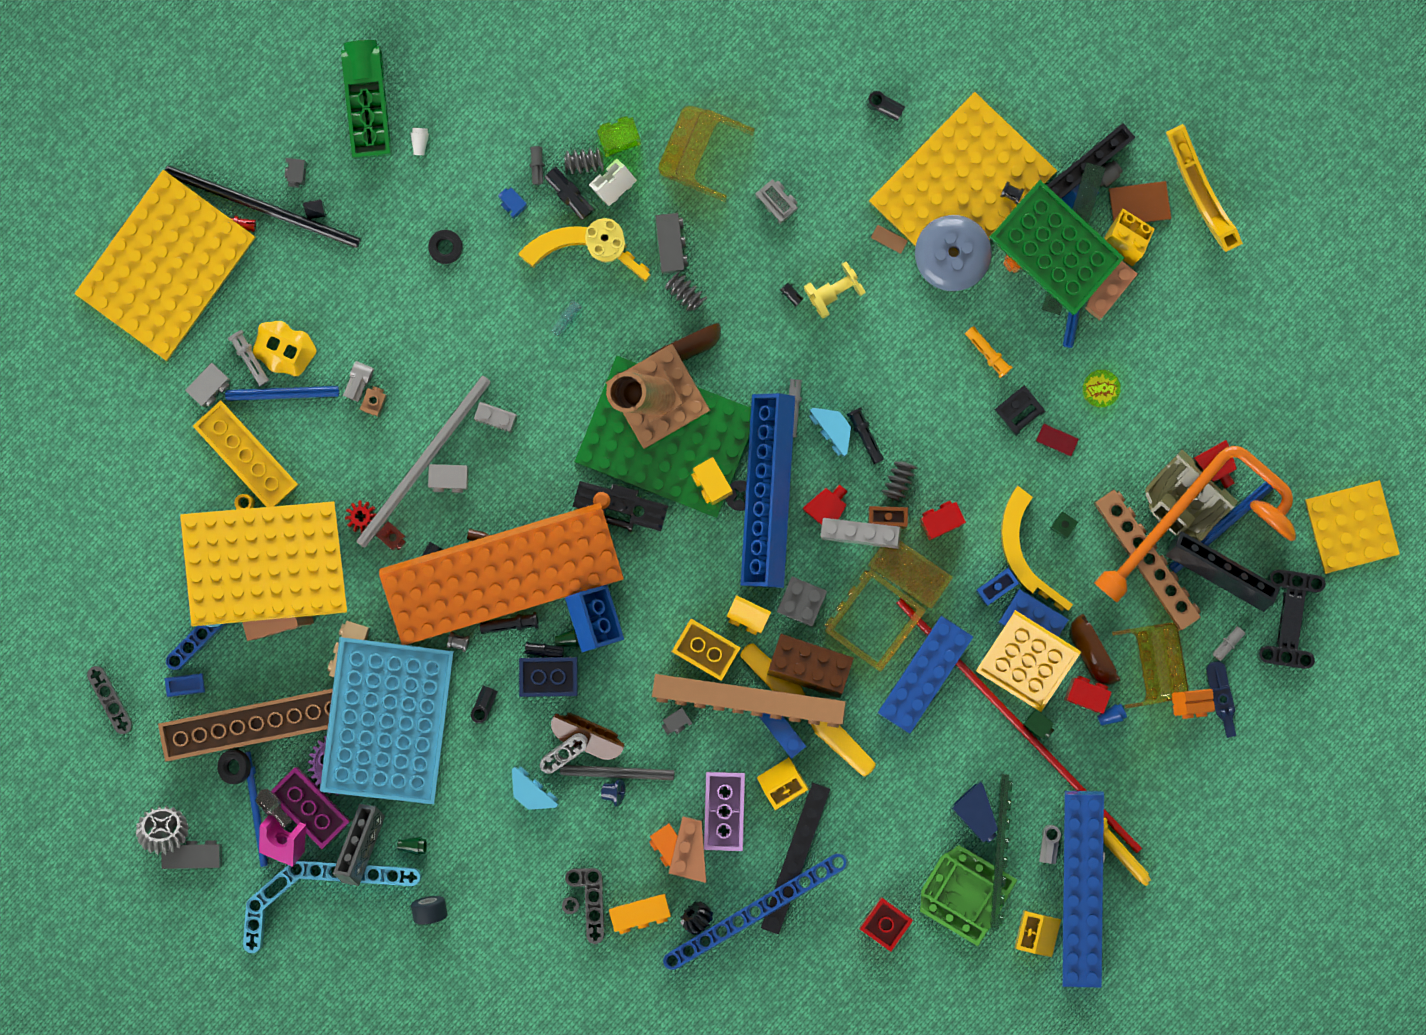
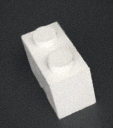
[589,159,637,206]

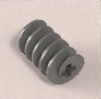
[564,147,604,175]
[665,271,708,312]
[882,461,918,503]

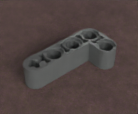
[565,868,605,944]

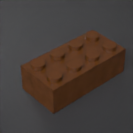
[767,634,854,699]

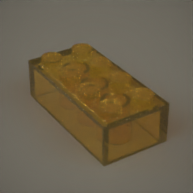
[867,541,953,610]

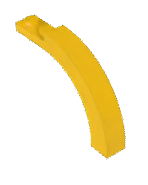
[1166,124,1243,252]
[518,226,651,282]
[1001,486,1073,611]

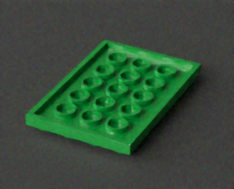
[989,180,1124,315]

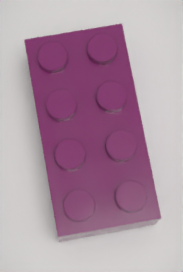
[268,767,351,849]

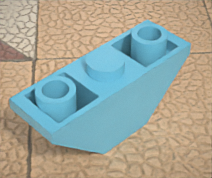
[809,408,851,457]
[512,766,559,810]

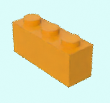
[609,893,671,934]

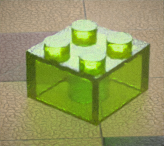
[597,116,641,157]

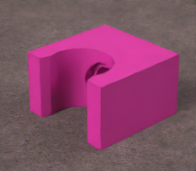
[259,811,306,867]

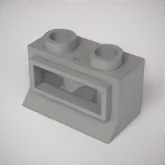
[755,179,798,225]

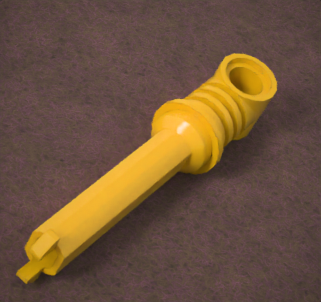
[1103,818,1151,886]

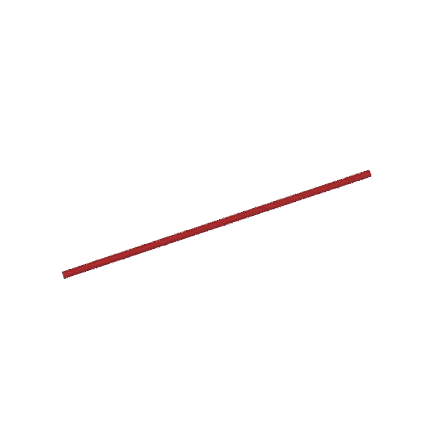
[896,598,1142,853]

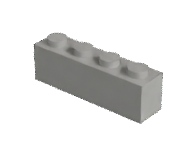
[821,518,901,549]

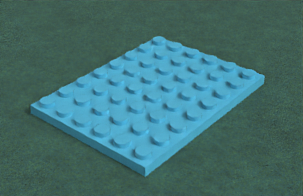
[320,637,453,804]

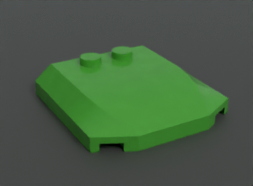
[920,845,1018,947]

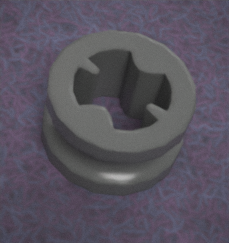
[562,897,579,914]

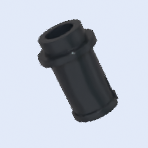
[780,282,804,307]

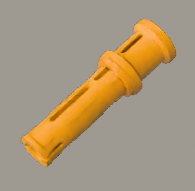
[965,326,1013,379]

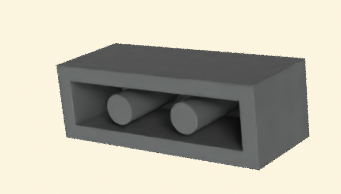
[655,213,688,274]
[161,840,222,869]

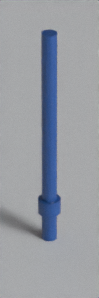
[244,751,268,867]

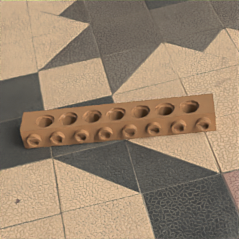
[1094,490,1201,631]

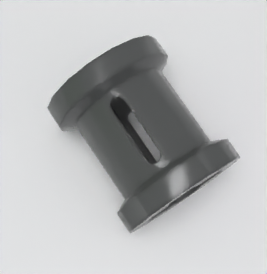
[447,632,470,653]

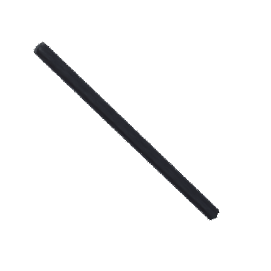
[165,166,361,248]

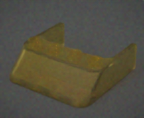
[658,106,755,202]
[1112,622,1188,709]

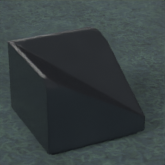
[303,199,326,219]

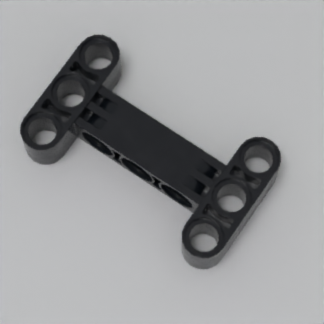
[1257,570,1326,669]

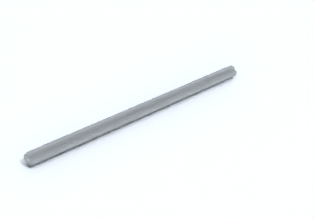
[356,376,491,548]

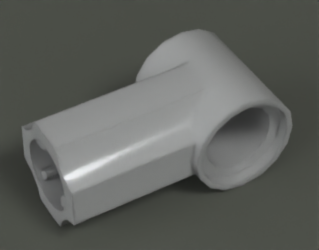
[343,361,374,402]
[1039,824,1061,864]

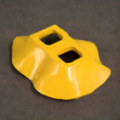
[253,321,316,376]

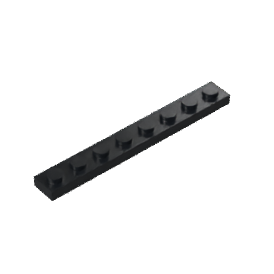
[761,782,830,935]

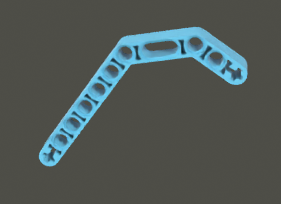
[243,860,422,953]

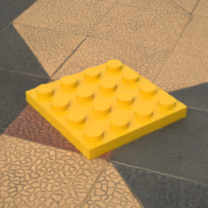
[1305,480,1400,574]
[976,610,1081,712]

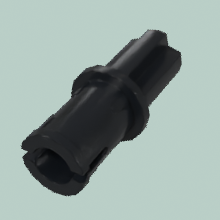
[525,642,564,658]

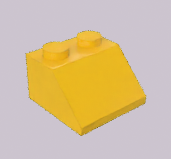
[726,595,771,635]

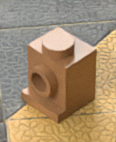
[359,386,387,417]

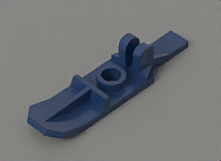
[1206,661,1236,738]

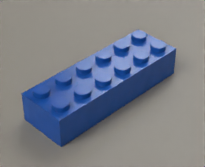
[878,615,973,734]

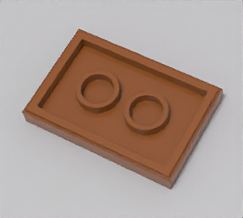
[1109,181,1171,223]

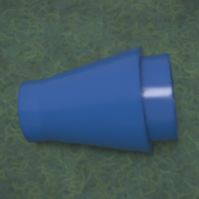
[1097,703,1127,726]

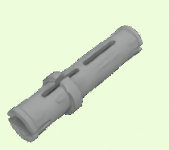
[789,379,802,437]

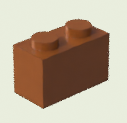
[868,506,908,529]

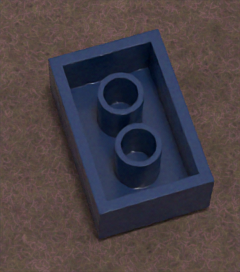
[519,657,578,697]

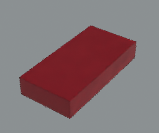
[1036,424,1079,457]

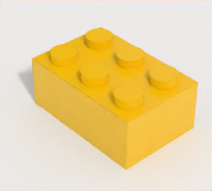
[691,457,732,506]
[671,619,741,681]

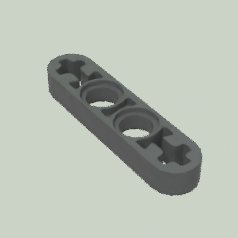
[87,666,133,734]

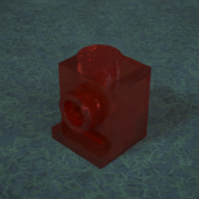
[376,521,406,551]

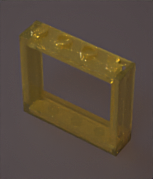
[825,569,926,672]

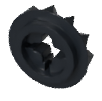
[725,480,747,511]

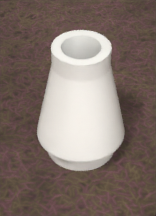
[411,128,429,155]

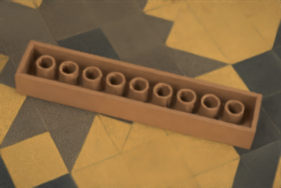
[158,689,333,762]

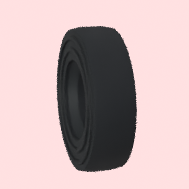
[428,230,463,264]
[217,750,251,784]

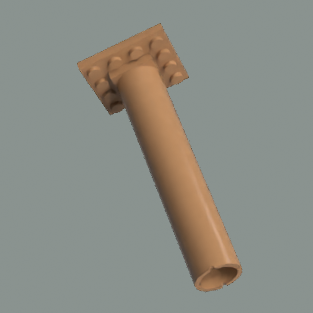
[606,344,711,449]

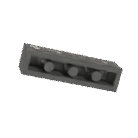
[333,804,385,886]

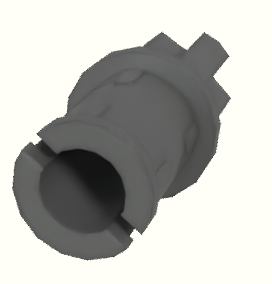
[529,146,545,185]

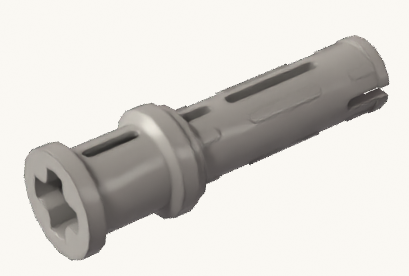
[228,330,270,387]

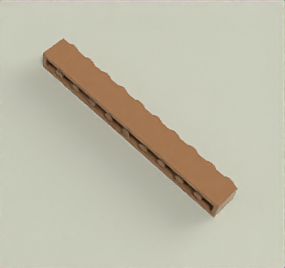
[652,674,847,728]

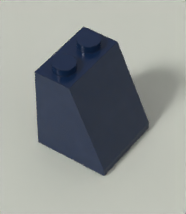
[950,781,998,842]

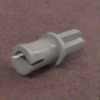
[1213,626,1246,661]

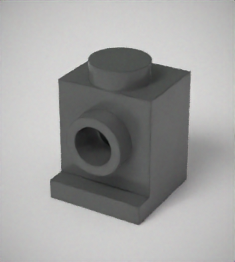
[285,158,307,188]
[662,708,692,735]

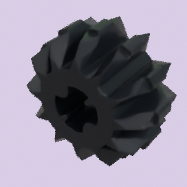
[680,901,713,935]

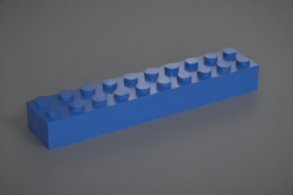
[740,393,795,588]
[1062,791,1104,988]

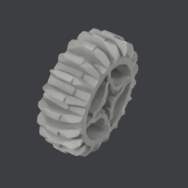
[136,805,189,855]

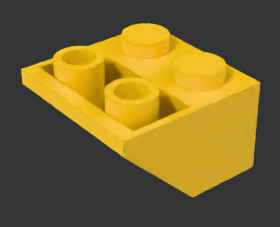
[1104,209,1154,266]
[757,757,810,810]
[1014,910,1061,957]

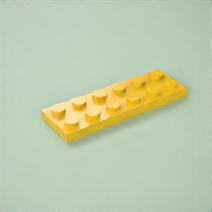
[193,400,299,507]

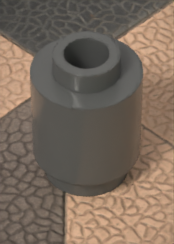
[1094,160,1123,188]

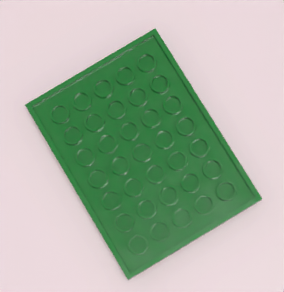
[574,356,751,518]

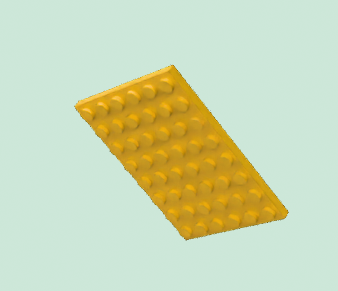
[869,92,1057,257]
[74,170,256,361]
[180,502,347,627]

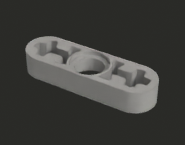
[540,733,588,774]

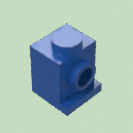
[498,188,528,219]

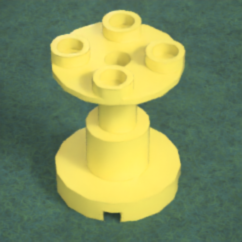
[585,218,625,263]
[804,262,866,319]

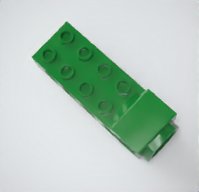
[341,40,392,159]

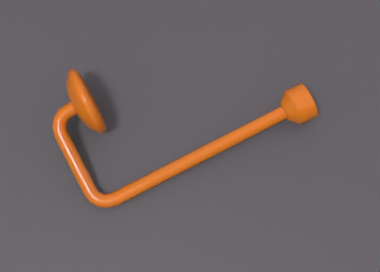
[1094,446,1296,603]

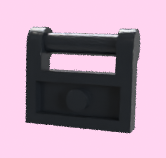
[994,385,1046,436]

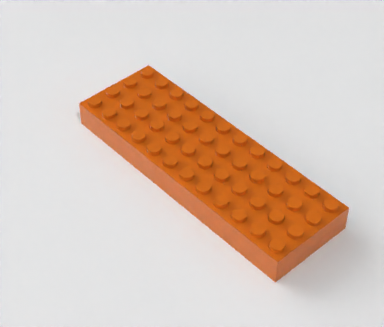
[379,502,624,645]

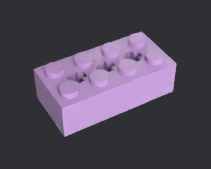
[704,772,745,851]

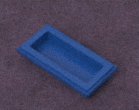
[165,673,205,697]

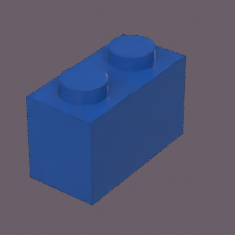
[975,568,1019,606]

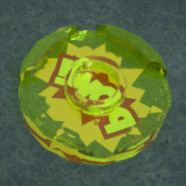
[1082,370,1121,408]

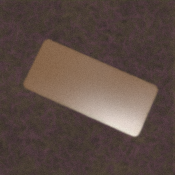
[871,225,907,253]

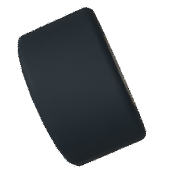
[411,896,448,925]

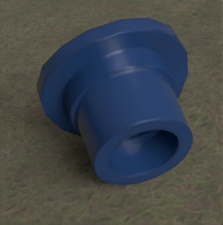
[601,780,626,807]

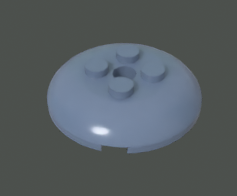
[915,215,992,291]

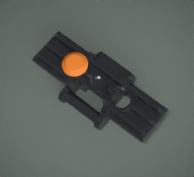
[572,481,668,532]

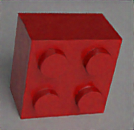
[920,500,966,541]
[1064,676,1112,714]
[859,897,913,952]

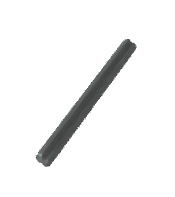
[560,765,675,780]

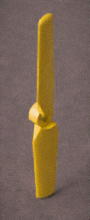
[740,643,876,776]

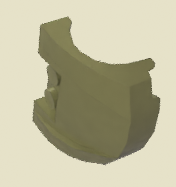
[1145,449,1238,541]

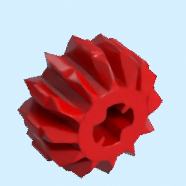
[345,500,376,533]

